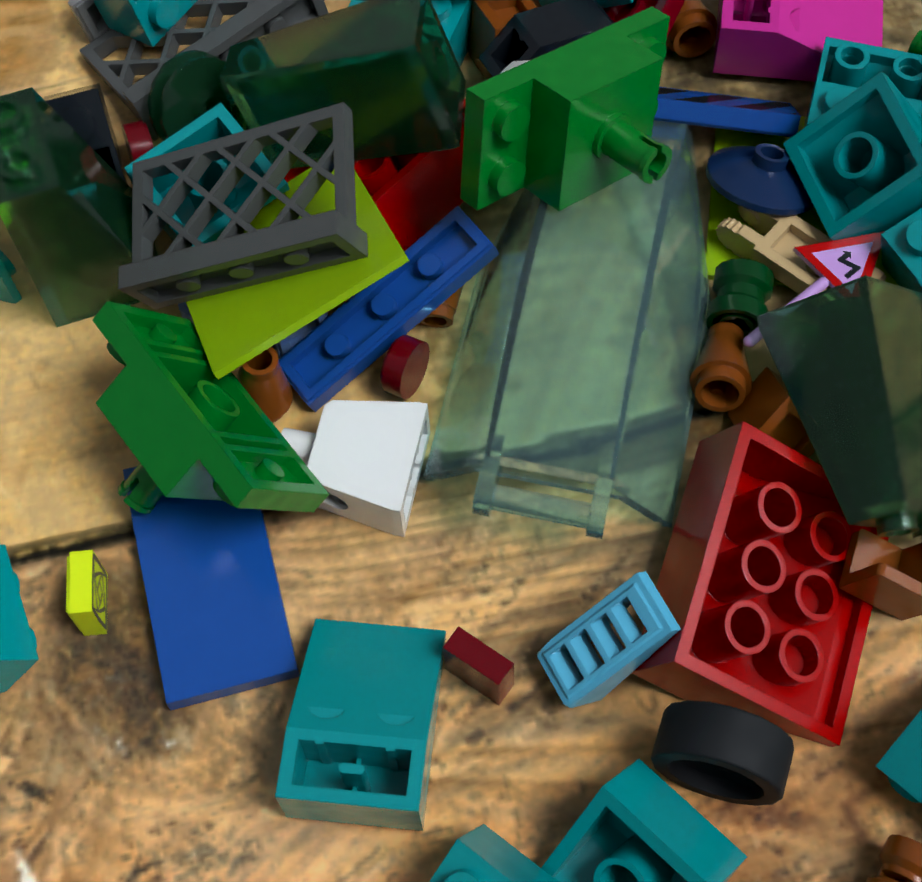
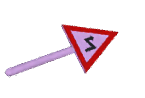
[743,231,885,347]

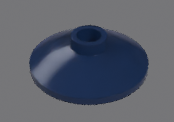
[706,143,814,216]

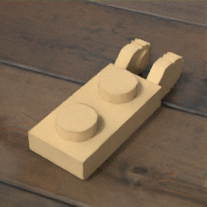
[715,205,887,327]

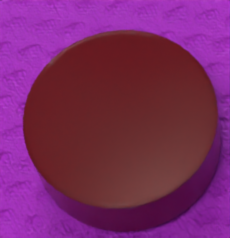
[122,120,154,162]
[380,335,430,399]

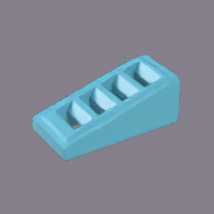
[537,571,681,708]

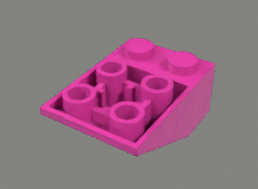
[713,0,883,82]

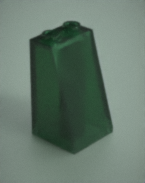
[220,0,466,168]
[0,87,158,327]
[757,275,922,541]

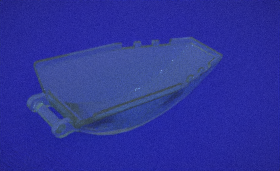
[424,120,711,539]

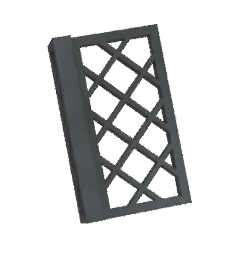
[80,0,331,141]
[118,102,368,309]

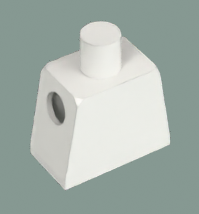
[281,400,430,537]

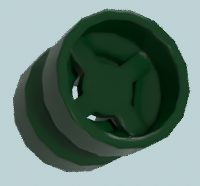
[706,258,775,337]

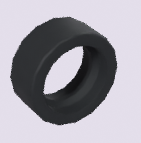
[651,700,794,806]

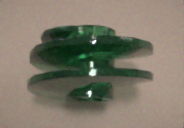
[148,50,255,141]

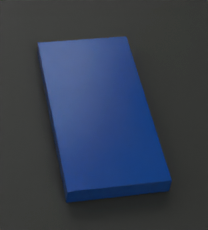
[123,466,300,710]

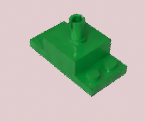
[460,6,672,211]
[92,301,330,514]

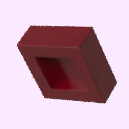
[443,626,514,705]

